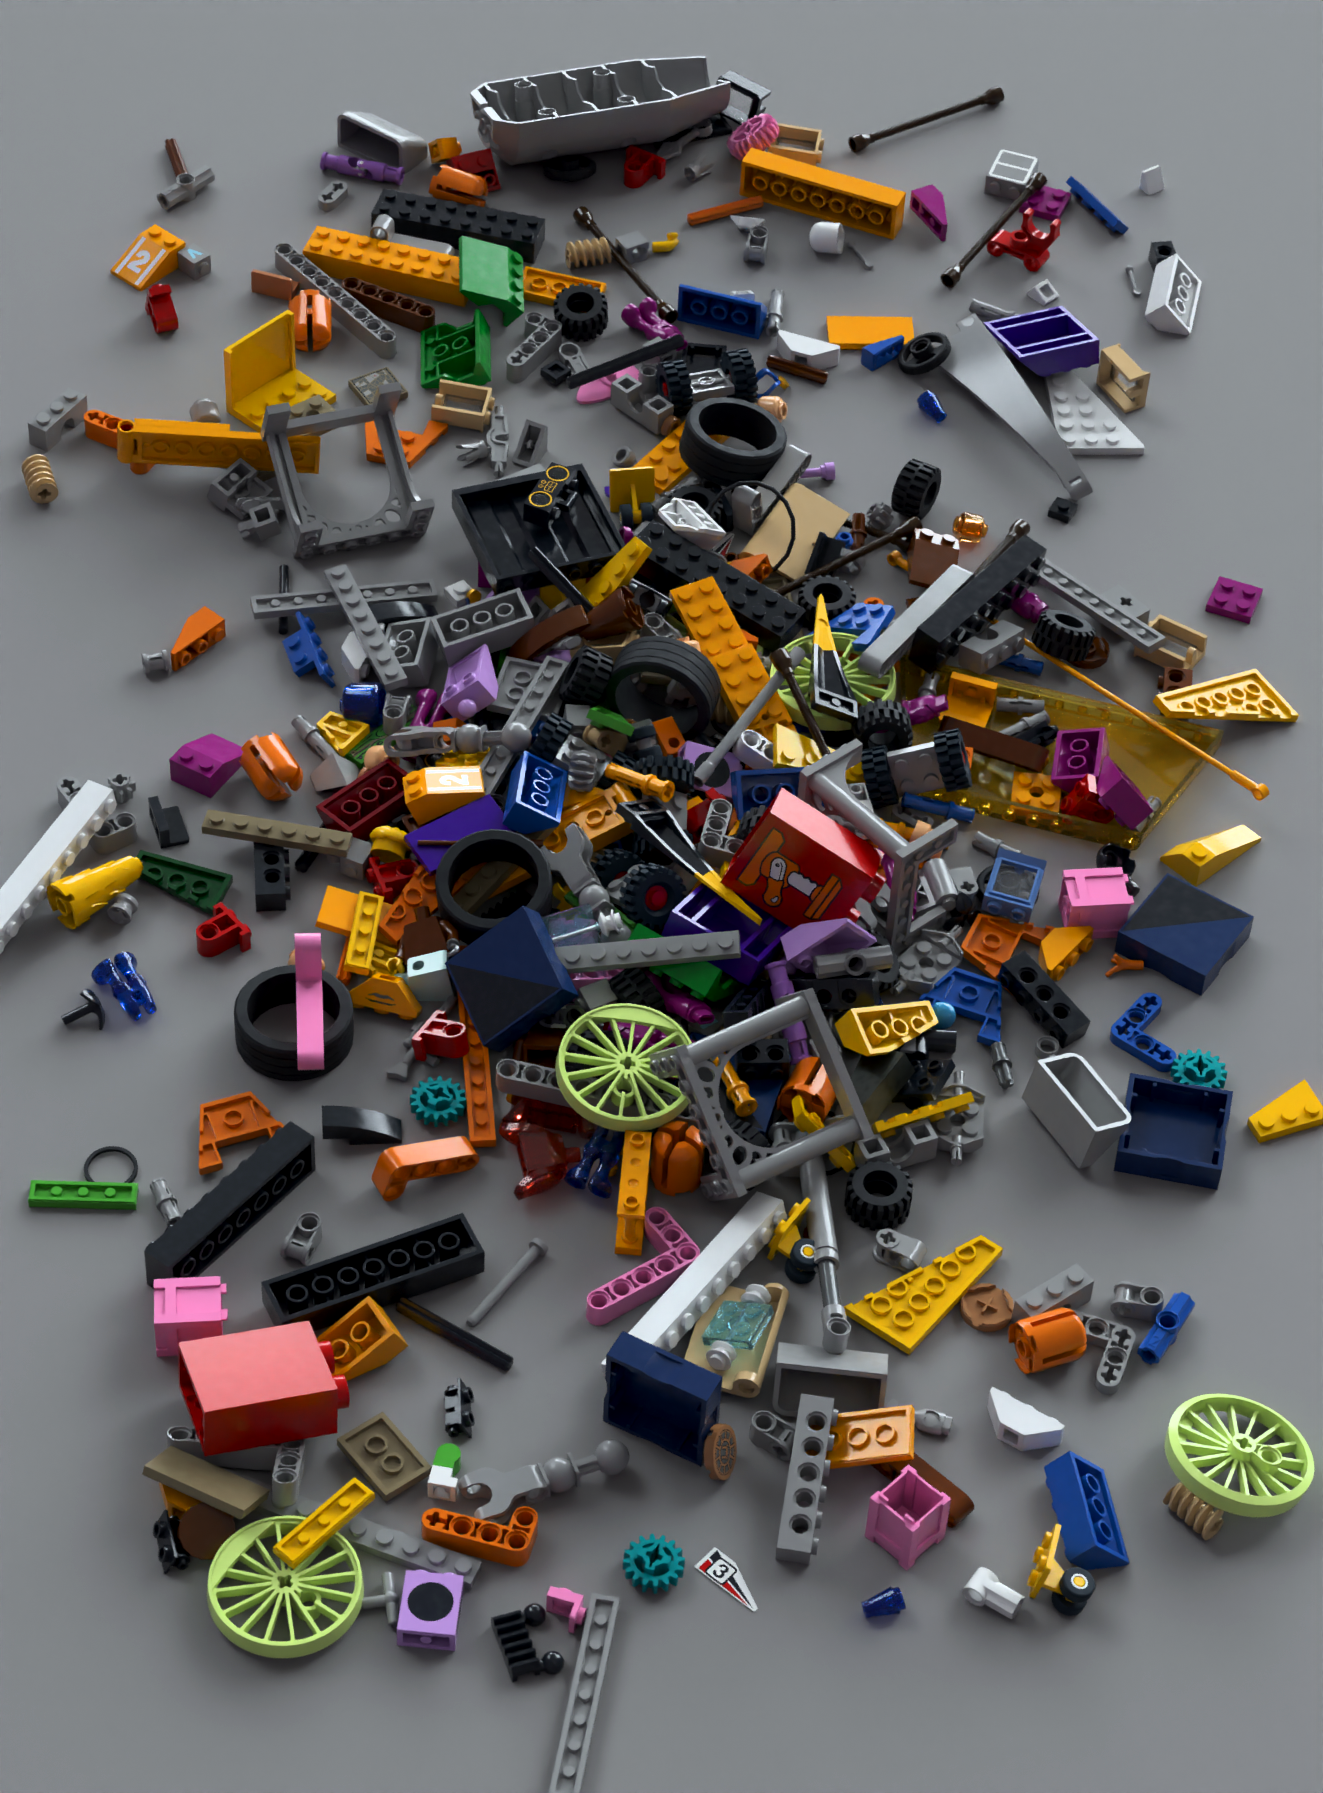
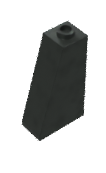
[834,1051,915,1126]

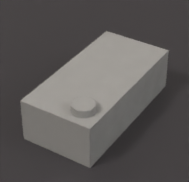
[430,587,535,667]

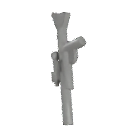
[387,995,458,1082]

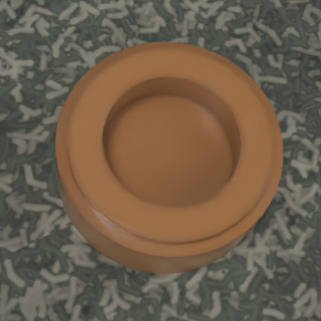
[661,415,681,437]

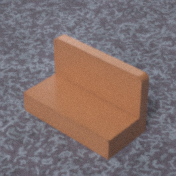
[251,269,300,301]

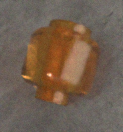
[952,512,988,544]

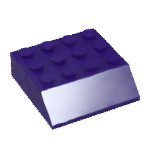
[984,306,1099,377]
[661,883,793,986]

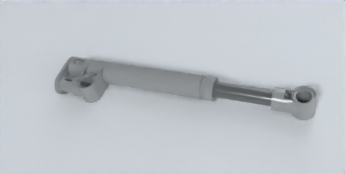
[768,1122,851,1354]

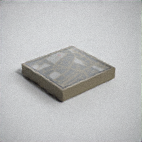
[348,367,408,405]

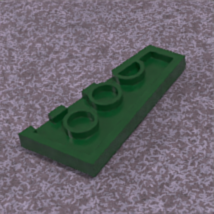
[137,850,233,916]

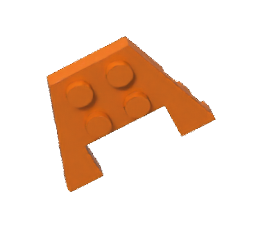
[365,420,448,469]
[960,914,1055,994]
[198,1091,284,1176]

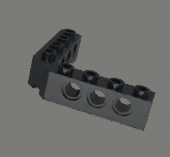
[722,972,880,1029]

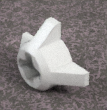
[730,215,766,232]

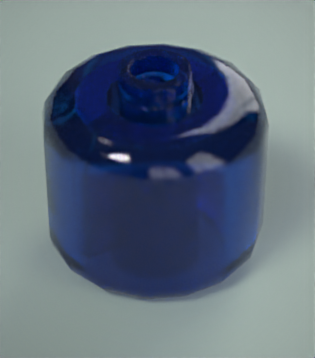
[340,682,387,728]

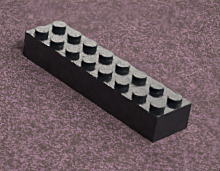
[371,189,545,264]
[636,520,807,652]
[908,535,1047,674]
[144,1121,316,1289]
[261,1213,485,1331]

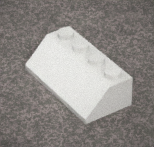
[1145,253,1202,335]

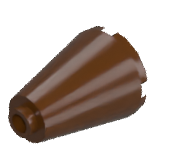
[578,585,645,642]

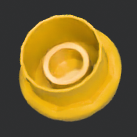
[370,826,411,863]

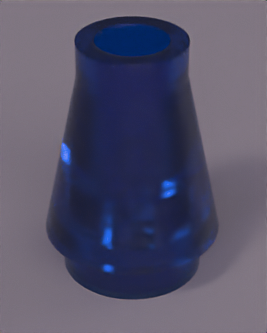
[917,391,947,423]
[861,1586,906,1619]

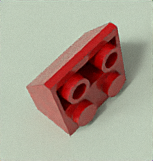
[445,148,501,196]

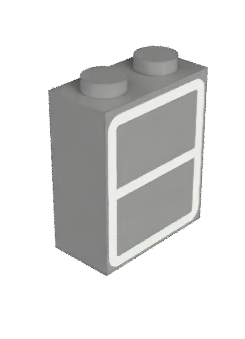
[984,148,1039,200]

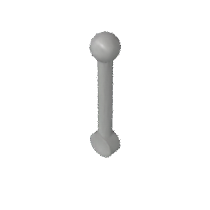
[847,240,873,270]
[1125,265,1141,297]

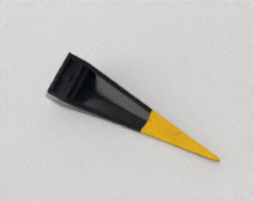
[808,594,858,724]
[615,798,762,926]

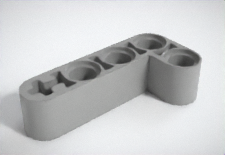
[370,214,455,256]
[506,312,562,383]
[57,776,137,854]

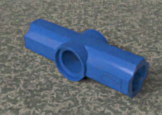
[1137,1292,1195,1365]

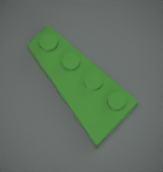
[586,705,635,736]

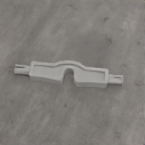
[486,405,509,478]

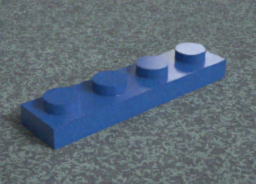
[1066,176,1129,235]

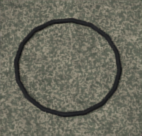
[707,481,796,573]

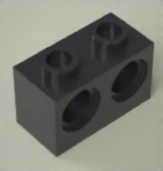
[734,1039,790,1080]

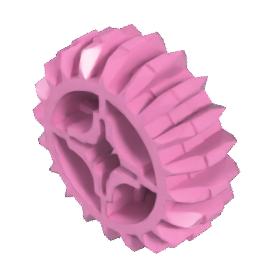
[727,113,780,161]

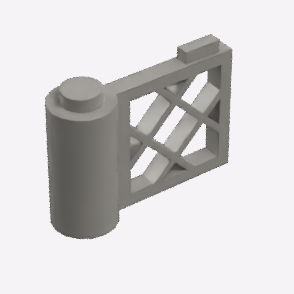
[885,858,958,918]

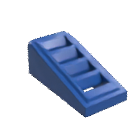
[861,335,904,372]

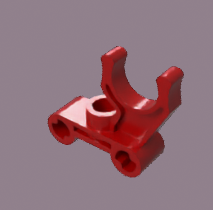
[987,208,1061,272]

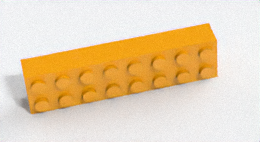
[739,148,906,240]
[303,226,468,307]

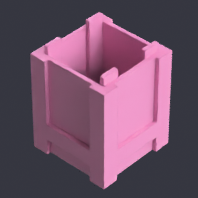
[1058,867,1134,939]
[154,1276,228,1357]
[865,1464,951,1571]

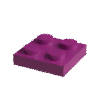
[1019,186,1072,221]
[1205,576,1263,624]

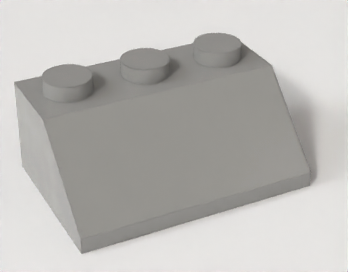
[374,617,439,688]

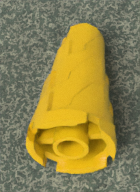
[47,856,143,929]

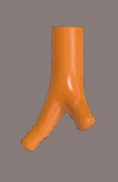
[1105,954,1144,977]

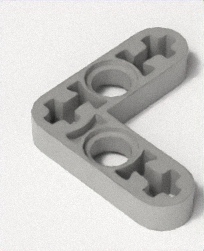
[1071,1309,1136,1395]

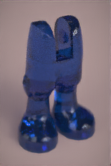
[91,952,157,1021]
[564,1126,625,1199]

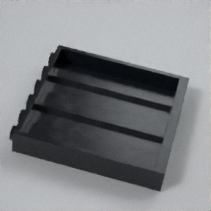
[452,463,625,596]

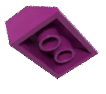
[1051,727,1110,793]

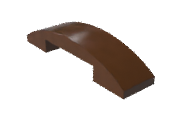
[506,605,590,662]

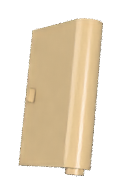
[739,483,850,581]
[684,1283,789,1398]

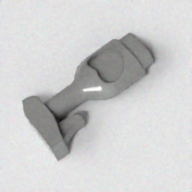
[535,636,581,657]
[886,1399,953,1436]

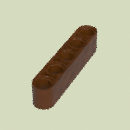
[342,277,435,333]
[937,715,1050,774]
[870,1453,974,1528]

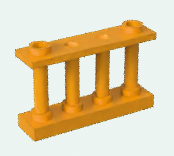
[615,1130,652,1256]

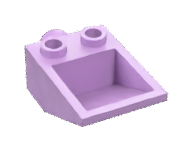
[441,644,499,722]
[780,918,877,974]

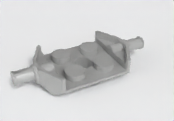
[889,925,964,996]
[931,1071,985,1165]

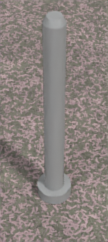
[467,1238,548,1327]

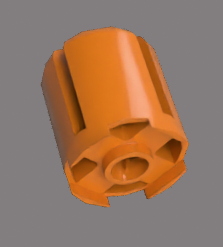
[429,164,488,207]
[288,289,332,352]
[239,732,303,802]
[777,1056,837,1123]
[650,1120,705,1196]
[1008,1307,1087,1374]

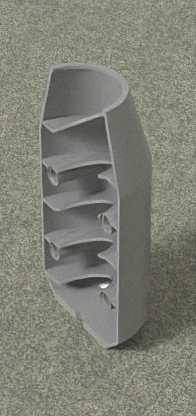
[470,56,731,165]

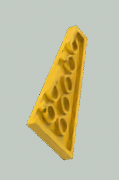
[1153,669,1299,722]
[844,1235,1003,1355]

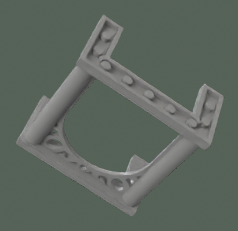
[260,381,435,559]
[798,739,959,956]
[649,988,874,1202]

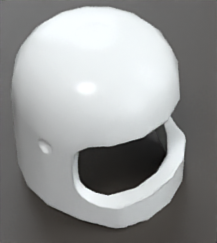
[809,222,845,254]

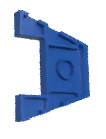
[806,602,896,652]
[918,967,1002,1046]

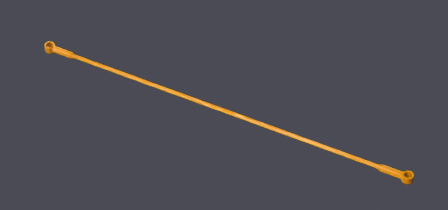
[887,550,1269,801]

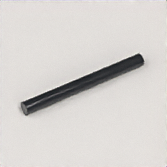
[279,564,289,635]

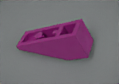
[910,184,948,242]

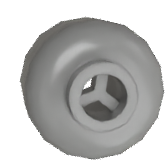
[189,398,221,423]

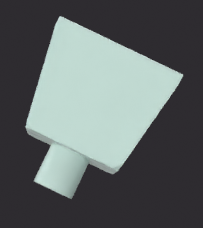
[394,950,455,1001]

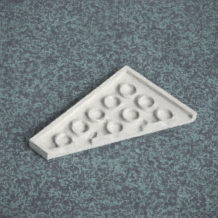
[1044,370,1144,455]

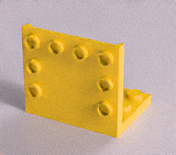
[224,310,336,433]

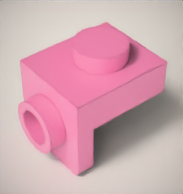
[546,1586,587,1634]

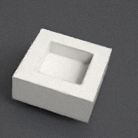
[444,580,472,608]

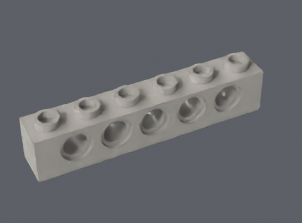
[775,1393,838,1564]

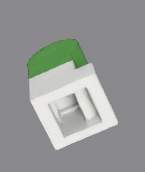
[428,1443,461,1502]

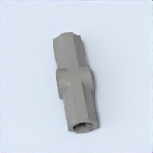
[157,165,215,210]
[813,945,893,979]

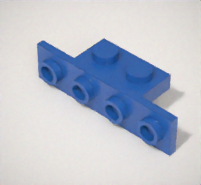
[282,611,336,688]

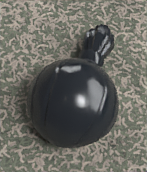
[1096,843,1140,897]

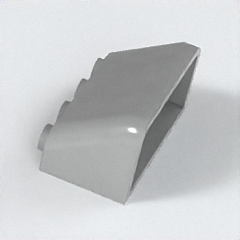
[337,111,428,175]
[1021,1053,1131,1169]
[772,1342,888,1417]

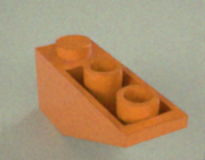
[171,606,226,671]

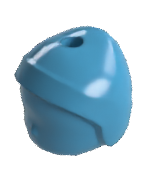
[932,1002,956,1029]

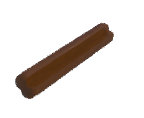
[165,138,188,177]
[766,355,828,384]

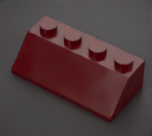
[316,758,409,841]

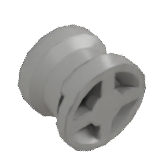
[107,893,138,925]

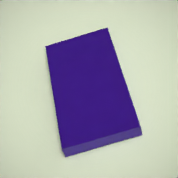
[404,794,515,876]

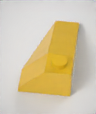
[1160,825,1261,887]
[835,1000,939,1057]

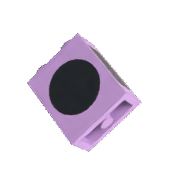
[678,741,743,803]
[397,1570,464,1651]

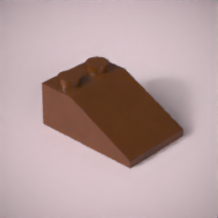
[907,528,959,588]

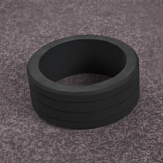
[679,397,787,488]
[604,636,721,742]
[435,829,553,945]
[234,965,354,1081]

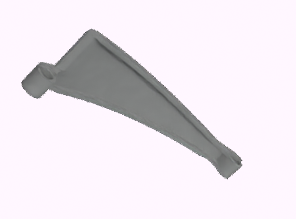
[933,313,1093,502]

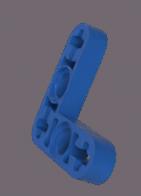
[1110,993,1176,1072]

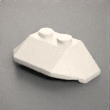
[658,498,726,550]

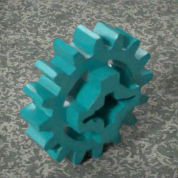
[1170,1049,1227,1089]
[410,1076,466,1127]
[622,1533,685,1594]

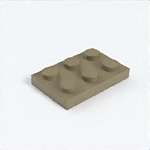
[337,1412,432,1502]

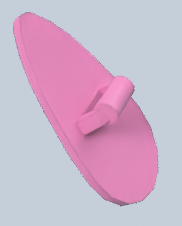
[577,366,639,404]

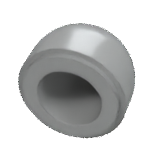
[612,446,636,467]

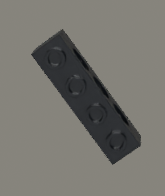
[254,842,291,912]
[997,950,1091,1049]

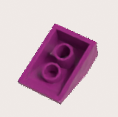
[169,733,243,798]
[1097,755,1154,830]

